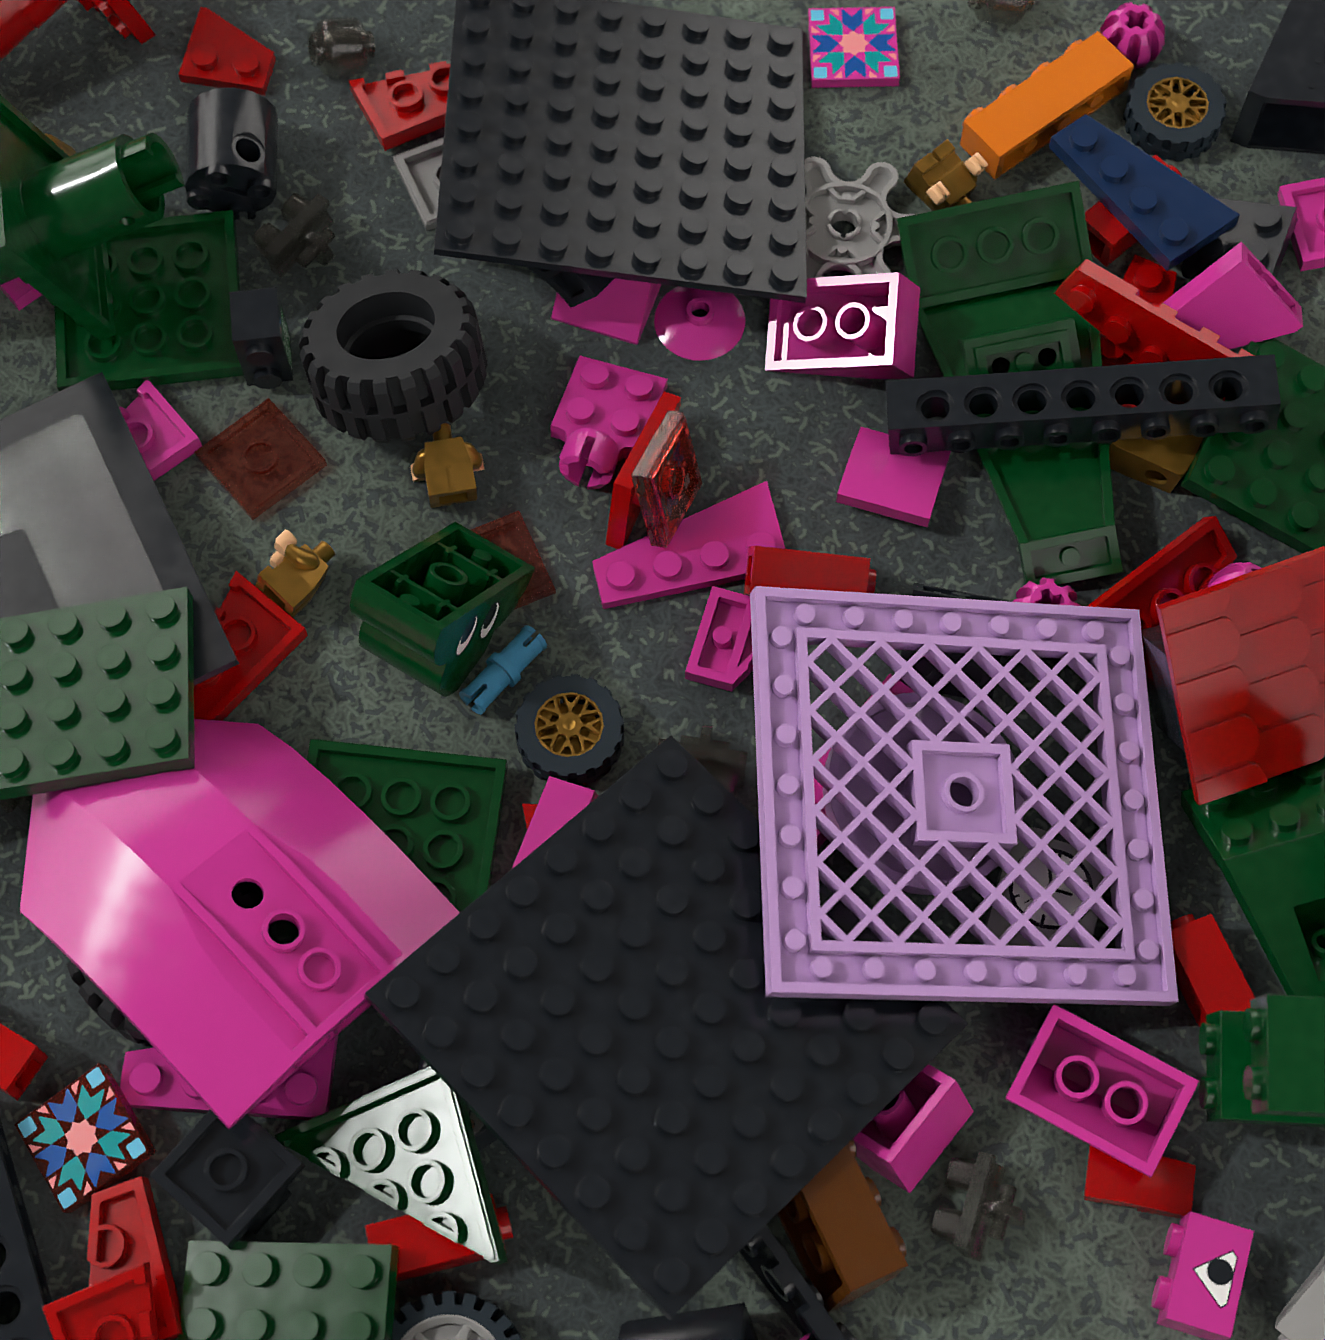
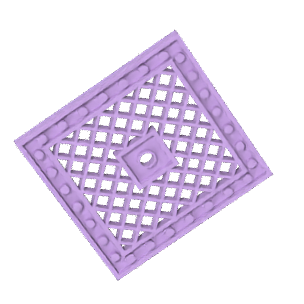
[750,586,1179,1006]

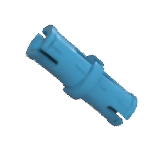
[459,625,547,715]

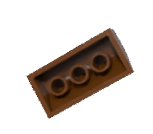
[777,1139,908,1313]

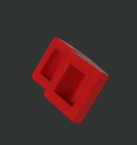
[1084,1145,1196,1219]

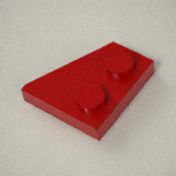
[178,7,276,95]

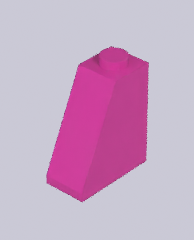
[1163,241,1303,349]

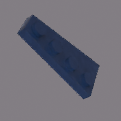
[1049,114,1240,271]

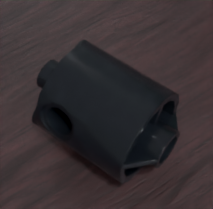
[185,88,278,220]

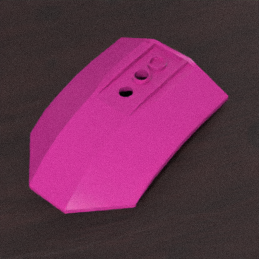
[20,719,460,1129]

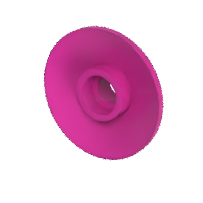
[654,286,745,361]

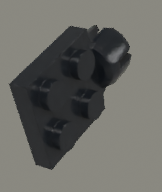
[1181,198,1298,279]

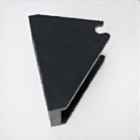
[1230,0,1325,154]

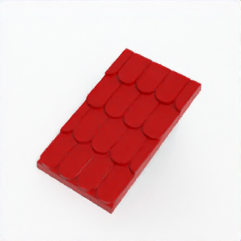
[1141,546,1325,806]

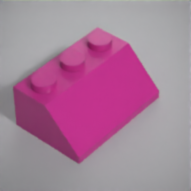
[1005,1004,1199,1178]

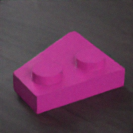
[685,586,753,692]

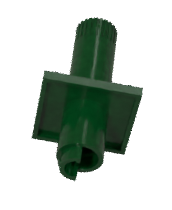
[0,94,184,340]

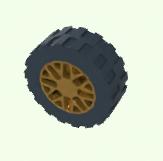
[1123,62,1227,162]
[514,674,624,785]

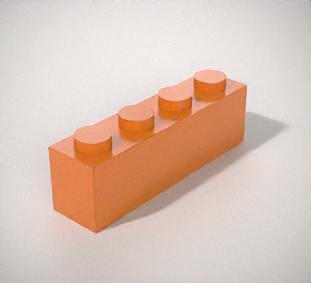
[960,31,1134,180]

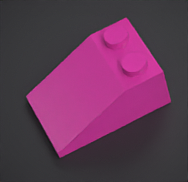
[765,272,920,379]
[853,1064,974,1194]

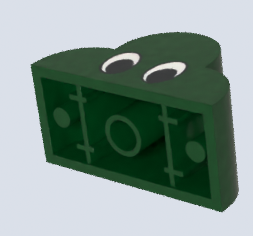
[350,521,535,697]

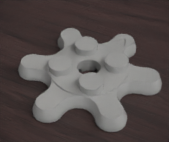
[805,157,915,278]

